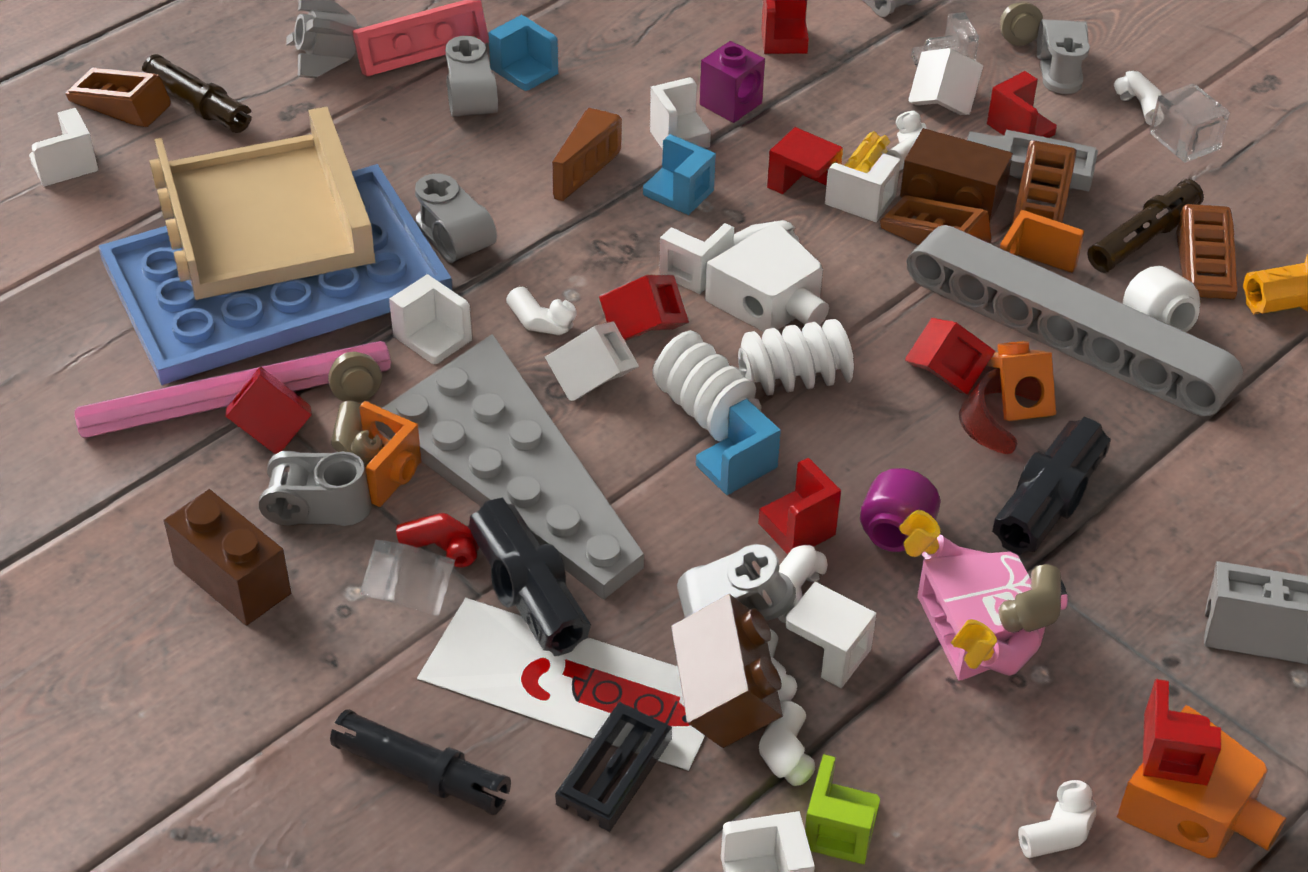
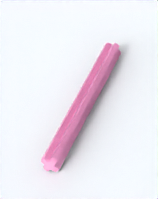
[74,341,391,438]

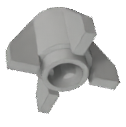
[286,0,362,78]

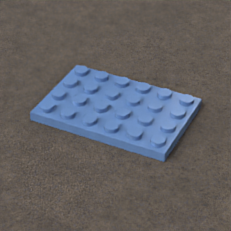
[98,164,452,385]

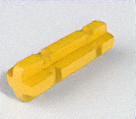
[844,131,890,173]

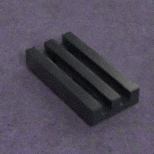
[555,702,672,832]

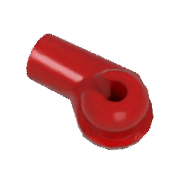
[396,513,480,568]

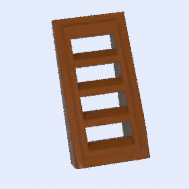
[65,68,171,127]
[552,107,622,201]
[1012,140,1077,224]
[880,195,991,245]
[1176,204,1237,299]

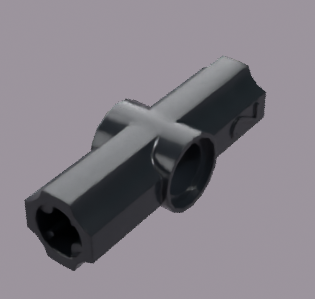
[992,417,1111,555]
[468,497,591,657]

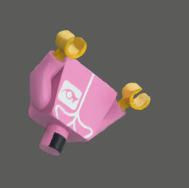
[899,510,1068,681]

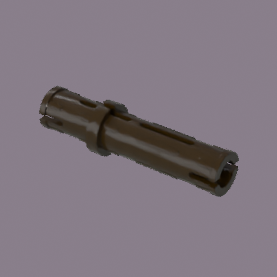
[142,54,252,133]
[1087,179,1204,273]

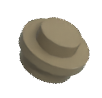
[1000,2,1043,46]
[328,352,382,403]

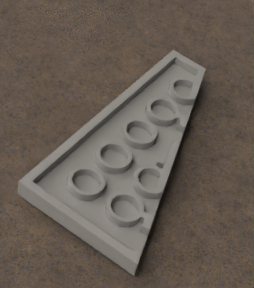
[376,334,644,600]

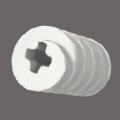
[738,319,854,395]
[652,330,761,442]

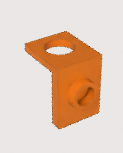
[1000,210,1084,273]
[986,341,1056,421]
[359,401,422,507]

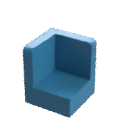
[488,14,559,91]
[643,134,716,215]
[696,398,781,495]

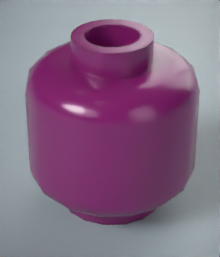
[860,468,941,552]

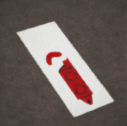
[417,598,705,771]

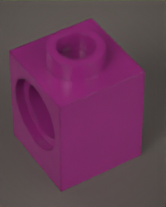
[699,41,765,123]

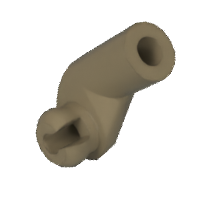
[331,401,383,467]
[999,564,1061,633]

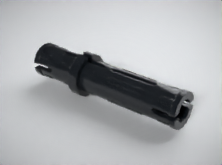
[330,709,511,815]

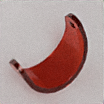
[959,368,1042,454]

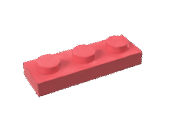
[352,0,489,77]

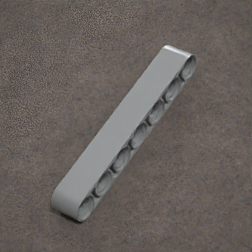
[906,225,1243,416]

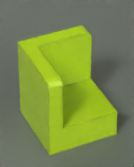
[805,754,880,865]

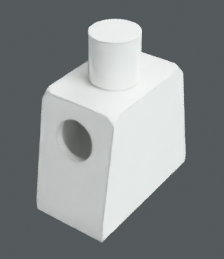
[705,221,829,332]

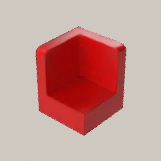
[761,0,809,54]
[987,71,1057,138]
[767,127,843,194]
[599,275,689,341]
[905,318,995,395]
[226,366,312,454]
[758,458,841,554]
[1143,679,1221,786]

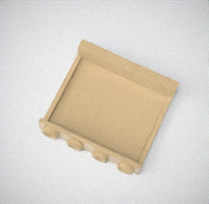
[149,107,376,300]

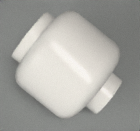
[1123,266,1200,332]

